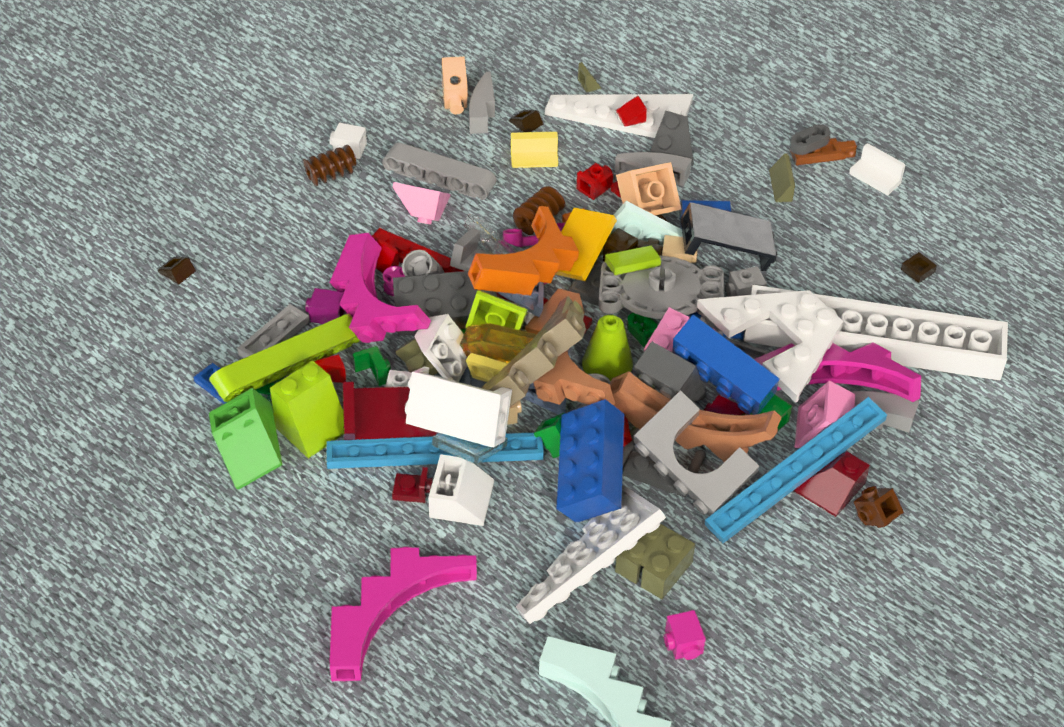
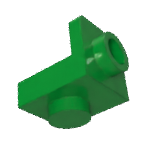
[353,346,391,386]

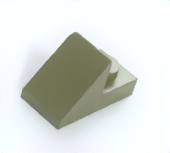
[395,337,438,376]

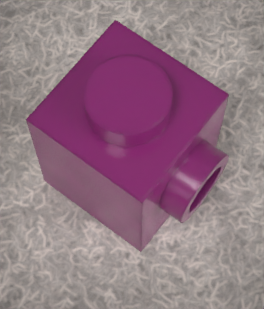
[305,288,345,324]

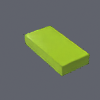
[605,245,661,275]

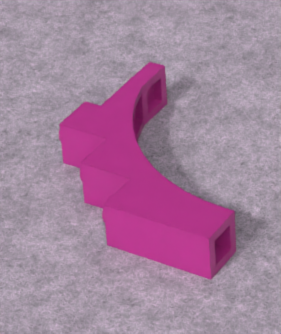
[330,233,431,343]

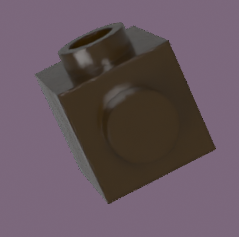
[603,228,638,262]

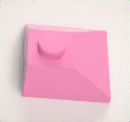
[393,182,451,224]
[795,381,855,448]

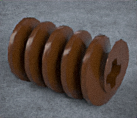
[303,144,356,186]
[513,186,565,235]

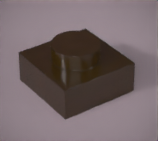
[901,252,937,283]

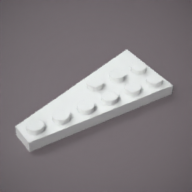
[545,94,694,138]

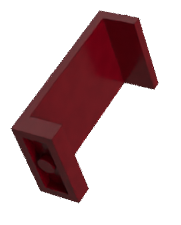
[343,382,442,440]

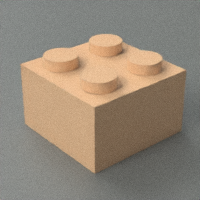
[616,162,682,216]

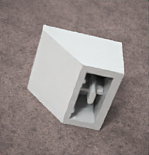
[414,314,476,382]
[429,454,494,526]

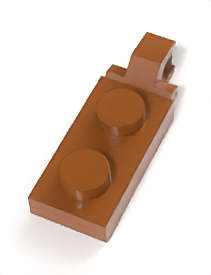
[790,138,857,166]

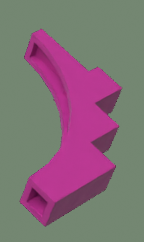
[754,342,921,402]
[330,546,477,681]

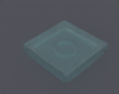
[432,433,508,464]

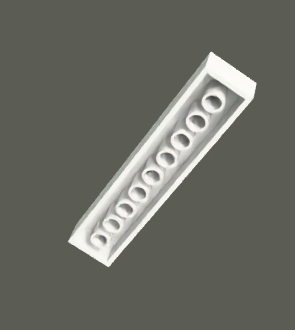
[744,285,1008,380]

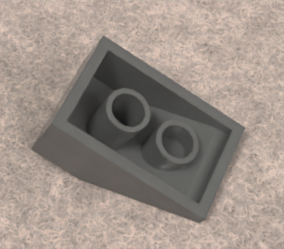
[634,341,707,401]

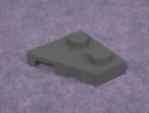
[650,110,694,166]

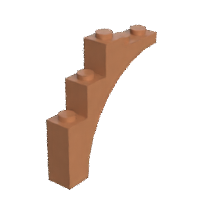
[525,289,615,405]
[610,371,782,462]

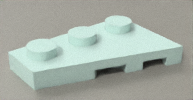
[610,201,683,246]

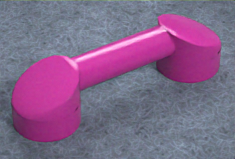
[503,223,565,247]

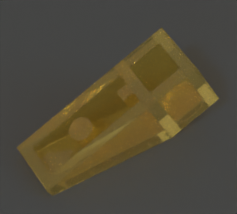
[460,323,537,363]

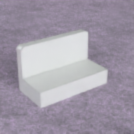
[849,143,905,195]

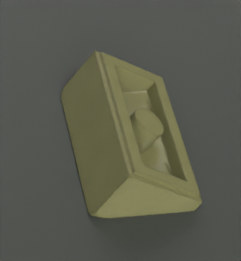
[769,153,795,202]

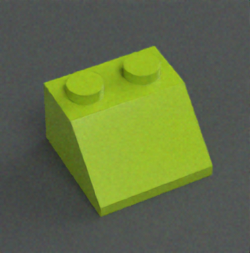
[465,290,528,347]

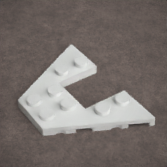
[697,290,843,403]

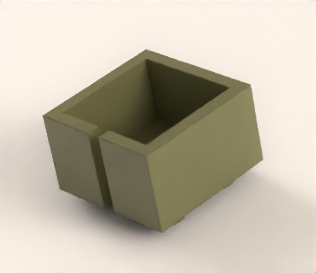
[615,524,695,599]

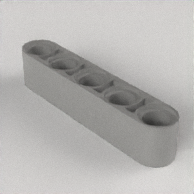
[382,143,497,200]

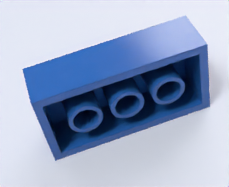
[672,314,780,415]
[557,399,624,522]

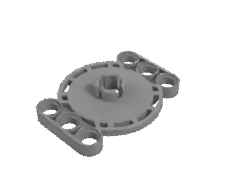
[598,256,724,320]

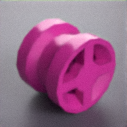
[383,266,405,296]

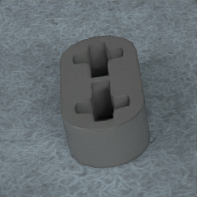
[790,124,831,155]

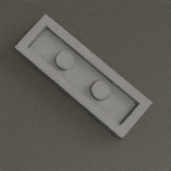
[237,304,309,358]

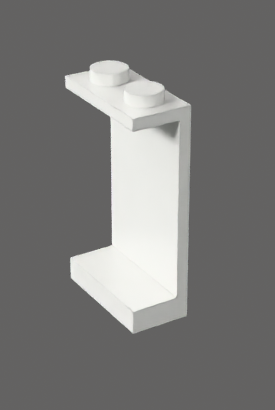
[405,366,512,447]

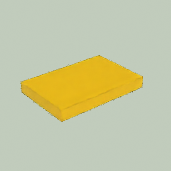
[555,208,617,281]

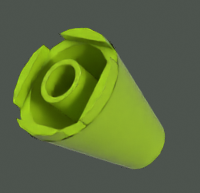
[582,315,633,382]

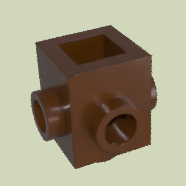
[853,486,904,528]

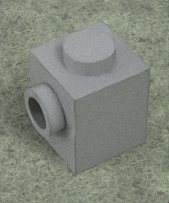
[726,266,767,297]

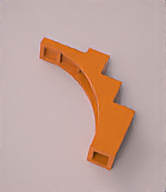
[468,206,579,296]

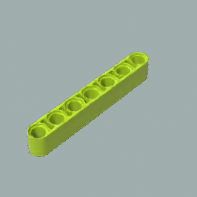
[209,314,360,402]

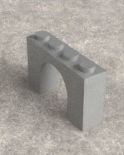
[634,390,760,515]

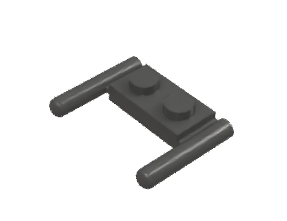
[622,427,706,497]

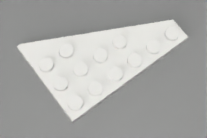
[516,484,666,624]

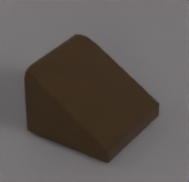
[509,109,543,132]
[157,257,196,285]

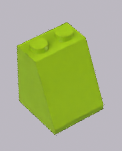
[270,360,344,459]

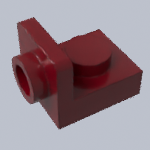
[392,467,433,503]

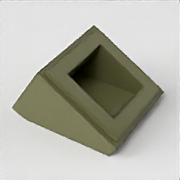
[578,62,601,92]

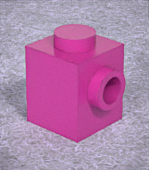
[664,610,706,660]

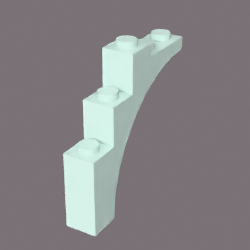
[539,636,672,727]

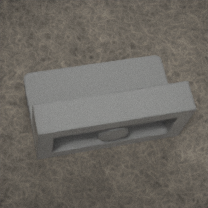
[450,228,492,271]

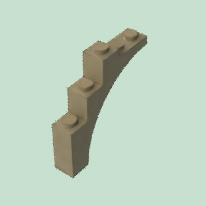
[481,296,586,407]

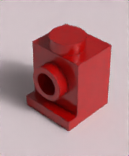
[576,163,613,200]

